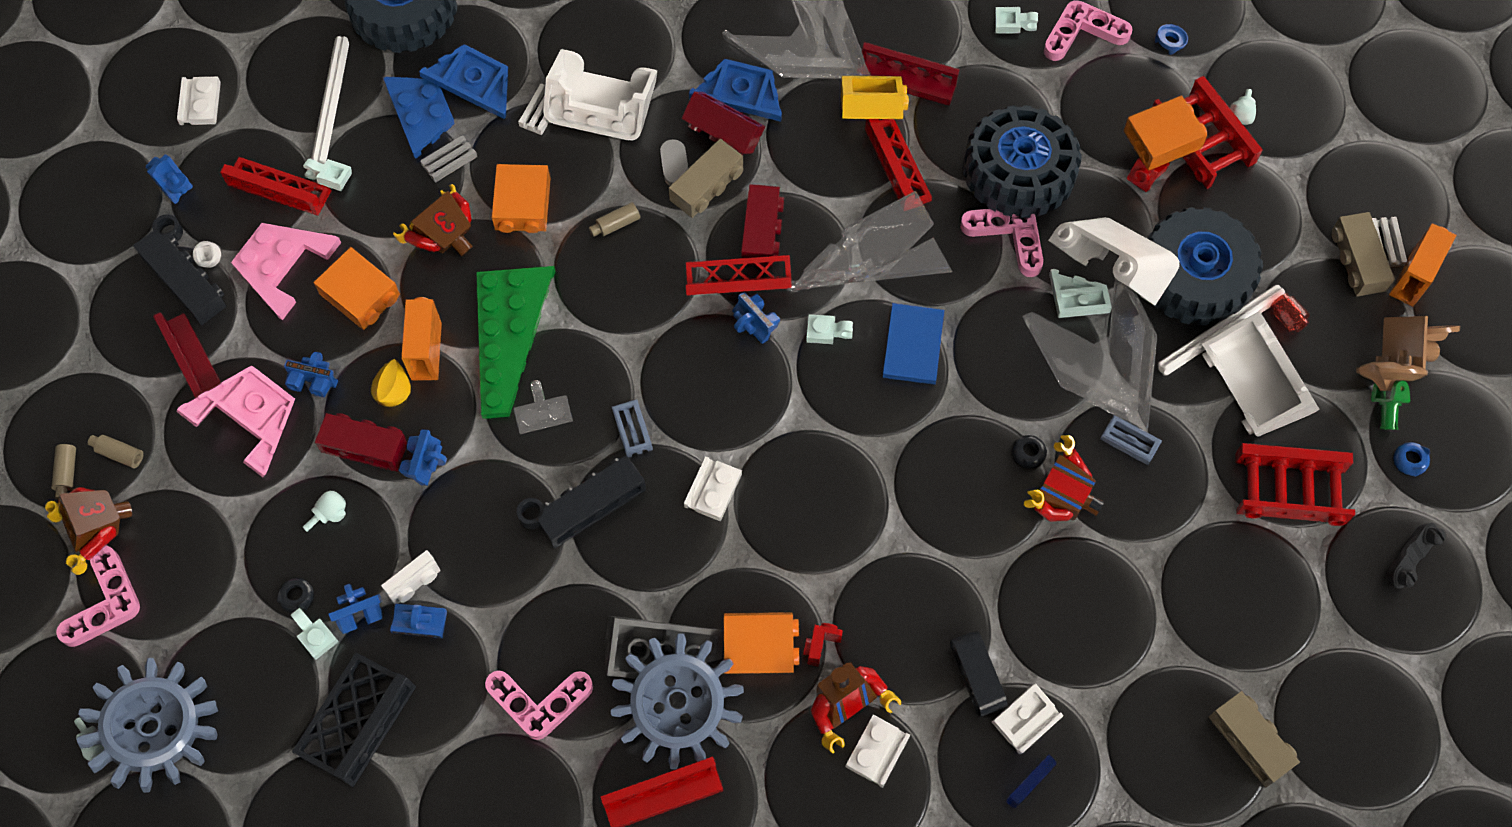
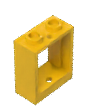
[841,76,909,119]

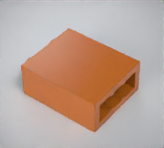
[1124,95,1207,171]
[492,164,551,233]
[1389,223,1457,307]
[313,247,400,330]
[402,297,442,380]
[724,612,799,674]

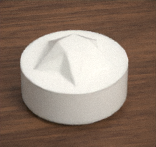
[193,241,221,268]

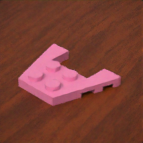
[231,223,341,320]
[177,366,295,477]

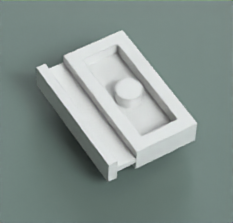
[177,77,221,125]
[684,456,742,521]
[381,550,440,604]
[992,683,1063,754]
[846,715,910,788]

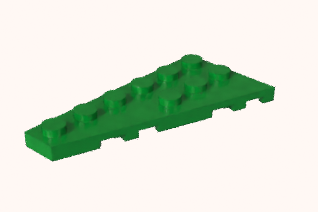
[477,266,555,419]

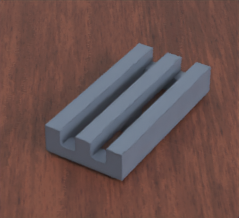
[611,399,653,457]
[1100,415,1162,465]

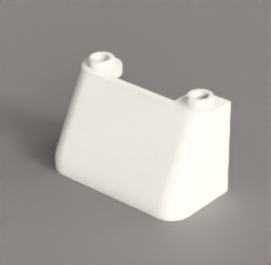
[543,49,657,140]
[1049,217,1179,305]
[1202,311,1320,437]

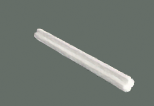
[311,36,349,164]
[1158,285,1285,375]

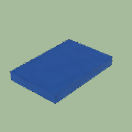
[883,303,944,385]

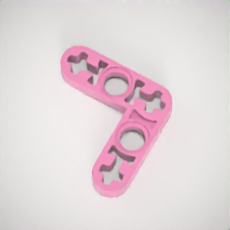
[1044,0,1132,61]
[960,209,1043,277]
[56,546,140,647]
[485,671,593,740]

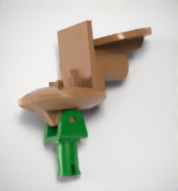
[1356,316,1460,430]

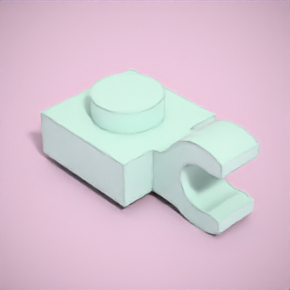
[995,7,1038,33]
[303,159,352,191]
[807,314,853,344]
[291,608,339,660]

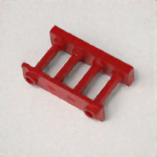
[1152,76,1263,189]
[1236,443,1355,526]

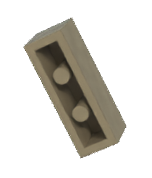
[669,139,743,218]
[1332,212,1395,297]
[1209,691,1300,788]

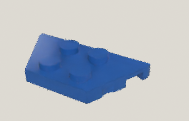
[420,44,508,119]
[689,59,782,122]
[383,77,455,158]

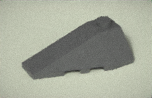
[605,616,724,679]

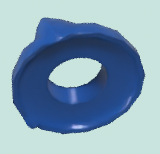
[1155,24,1188,55]
[1393,442,1430,476]

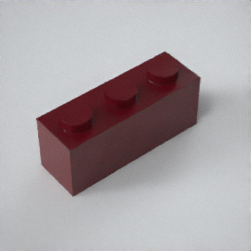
[681,91,766,156]
[742,184,784,267]
[315,413,408,472]

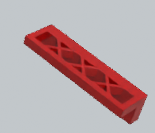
[865,119,932,211]
[220,157,331,216]
[686,255,792,295]
[601,757,723,827]

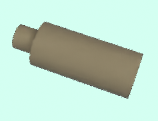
[589,202,640,237]
[88,435,143,468]
[51,444,76,500]

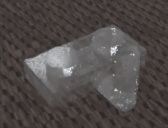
[514,380,573,434]

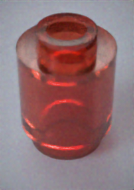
[1270,293,1310,332]

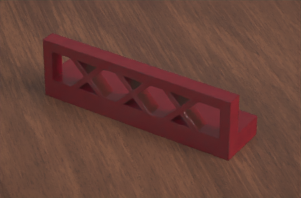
[856,42,960,106]
[153,312,221,408]

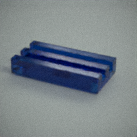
[1006,755,1056,808]

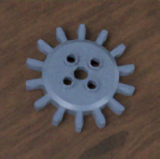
[611,633,744,769]
[77,658,218,792]

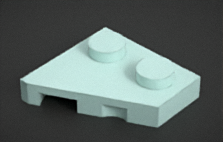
[1049,269,1112,318]

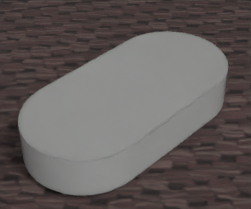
[660,140,688,186]

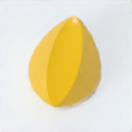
[371,359,411,407]

